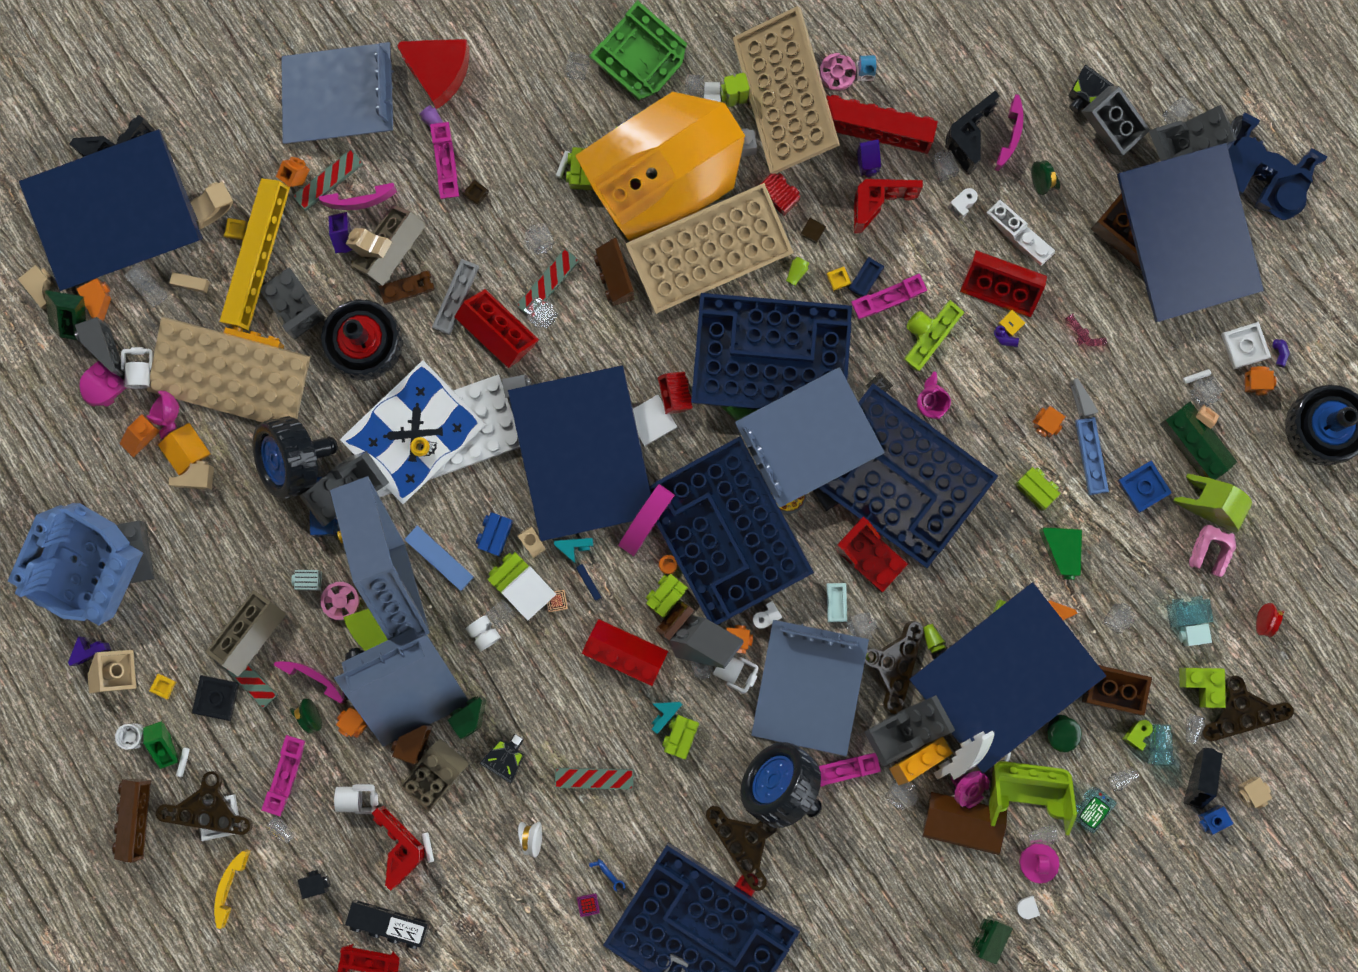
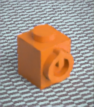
[276,157,310,187]
[1245,366,1276,396]
[1032,406,1066,438]
[726,625,753,654]
[336,706,368,738]

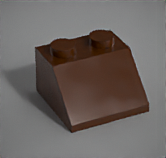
[391,725,433,764]

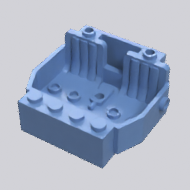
[8,503,143,626]

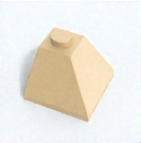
[88,650,136,694]

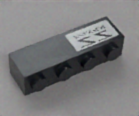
[345,900,430,949]

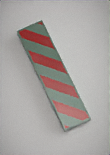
[293,149,364,211]
[516,248,580,318]
[224,664,278,709]
[555,768,634,790]

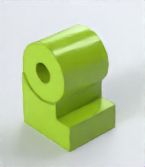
[1122,720,1153,751]

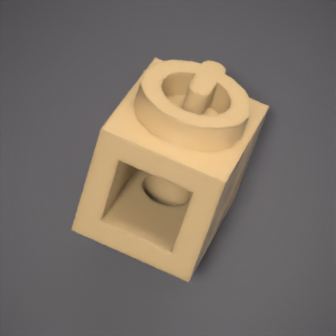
[1238,777,1272,809]

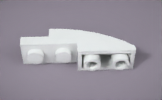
[987,200,1055,266]
[934,731,994,780]

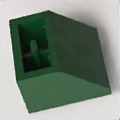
[45,290,86,340]
[447,696,486,740]
[971,915,1013,965]

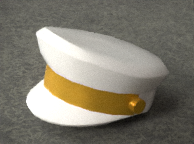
[518,822,542,858]

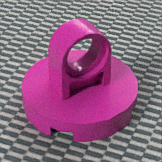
[951,771,990,808]
[1019,843,1060,883]

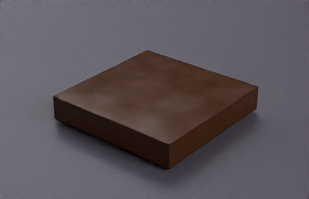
[656,601,694,640]

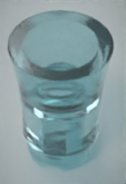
[1147,724,1175,766]

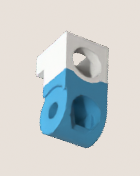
[856,55,876,81]

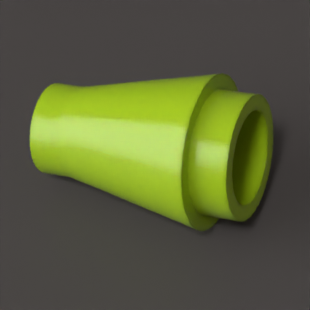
[786,256,810,286]
[923,624,946,654]

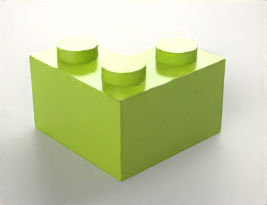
[1179,668,1226,708]

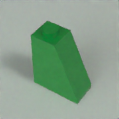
[1039,527,1082,580]

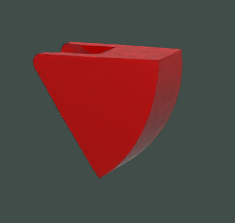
[397,39,470,110]

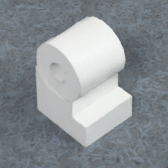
[704,82,721,102]
[948,188,978,221]
[753,601,782,629]

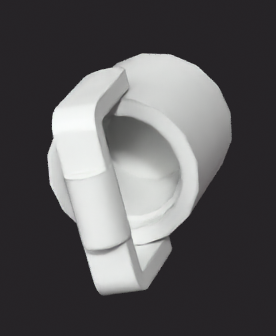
[121,347,154,389]
[713,657,759,694]
[334,784,378,814]

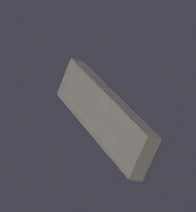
[432,259,479,335]

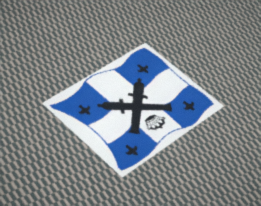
[340,360,486,504]

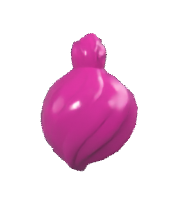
[917,371,951,420]
[146,391,179,439]

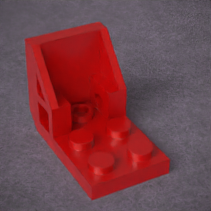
[854,179,923,233]
[834,516,908,593]
[371,805,425,891]

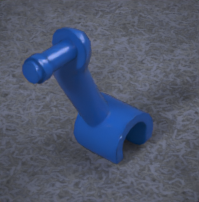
[589,859,625,892]

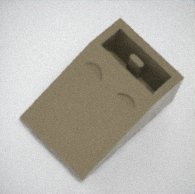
[400,738,469,812]

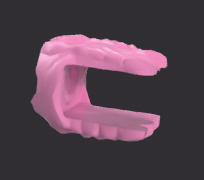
[1189,525,1236,577]

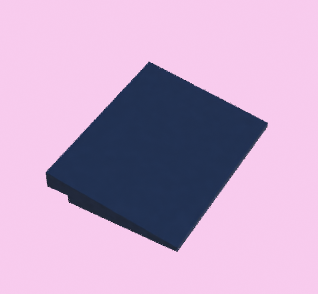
[19,129,203,291]
[1117,143,1264,323]
[691,293,852,409]
[508,365,651,541]
[819,383,998,569]
[650,436,814,625]
[909,582,1106,773]
[603,842,800,972]

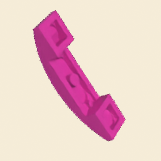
[995,94,1023,171]
[430,122,459,199]
[319,183,397,210]
[851,273,927,320]
[618,484,675,556]
[274,661,344,703]
[261,735,305,816]
[819,753,881,787]

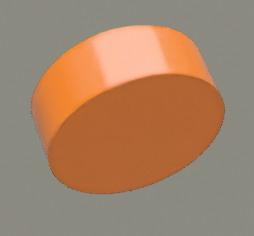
[659,555,678,574]

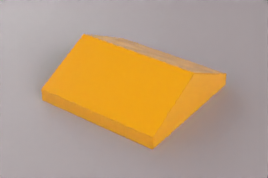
[158,423,211,476]

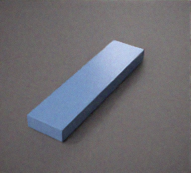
[1075,417,1109,495]
[404,525,474,591]

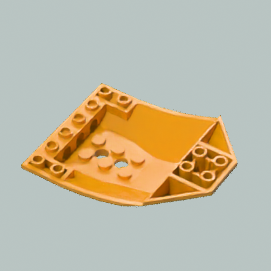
[575,92,745,242]

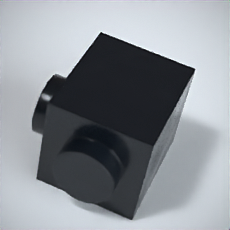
[298,870,330,899]

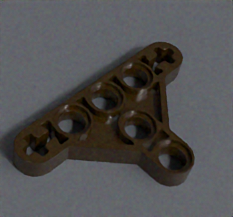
[864,621,923,714]
[1200,676,1294,742]
[156,771,253,835]
[706,806,777,891]

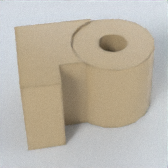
[517,526,546,558]

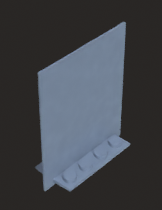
[281,42,394,144]
[735,367,885,507]
[751,620,869,756]
[334,627,469,747]

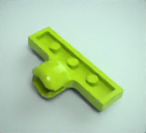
[903,300,964,372]

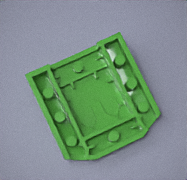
[589,0,687,101]

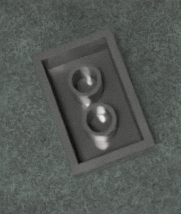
[1081,86,1150,155]

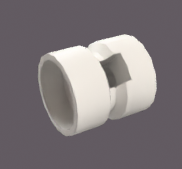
[465,615,501,652]
[115,723,144,750]

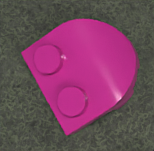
[79,360,126,407]

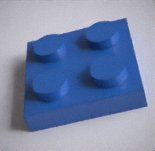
[1117,460,1172,513]

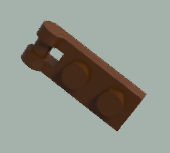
[379,271,435,305]

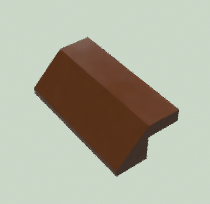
[922,792,1007,855]

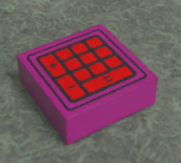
[577,893,600,917]

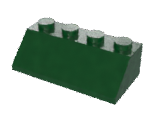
[1160,401,1237,480]

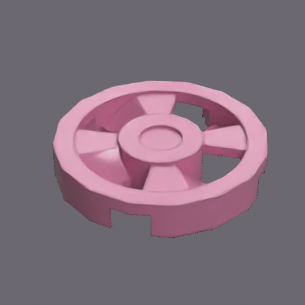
[819,53,856,91]
[321,582,360,620]

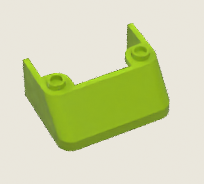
[989,761,1077,836]

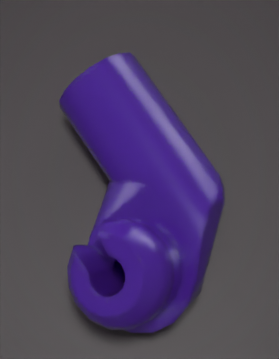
[994,326,1019,347]
[1272,339,1290,368]

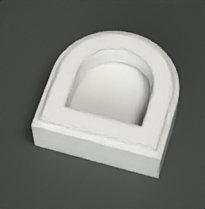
[1016,896,1040,919]

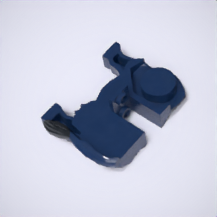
[1227,112,1328,221]

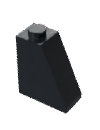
[1183,748,1223,809]

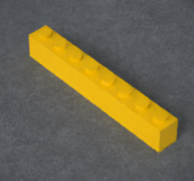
[219,178,290,330]

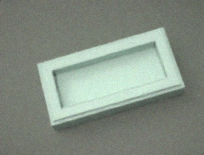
[826,583,847,622]

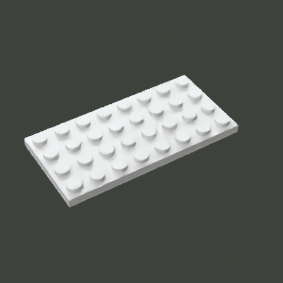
[377,375,520,497]

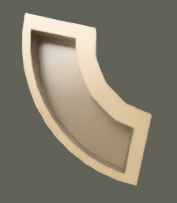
[191,181,233,230]

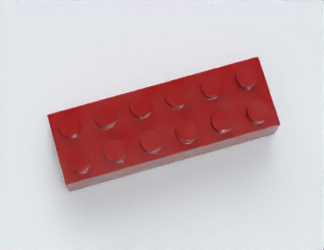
[826,95,938,154]

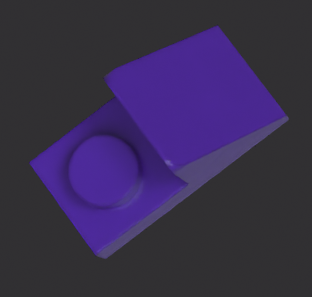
[68,637,111,666]

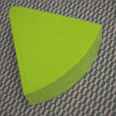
[1173,474,1252,533]
[343,608,388,651]

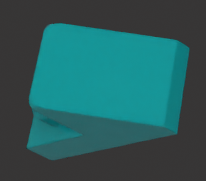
[554,538,594,564]
[651,702,683,734]

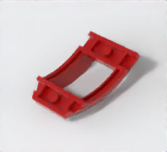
[337,944,400,972]

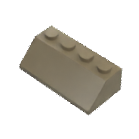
[350,205,426,286]
[206,590,287,677]

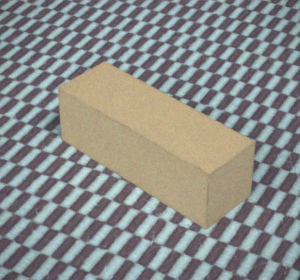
[169,272,210,293]

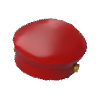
[1256,603,1284,638]

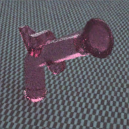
[1064,313,1107,346]

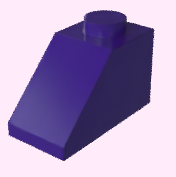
[856,139,881,177]
[329,212,353,254]

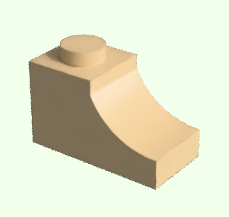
[346,228,392,258]
[18,265,54,311]
[168,461,214,490]

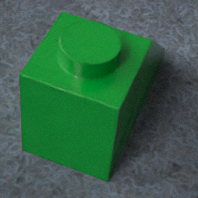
[143,721,179,769]

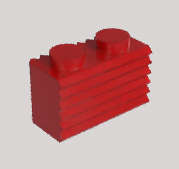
[761,173,800,216]
[658,372,693,414]

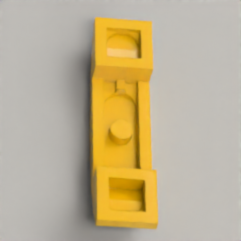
[214,849,251,929]

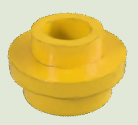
[410,437,430,457]

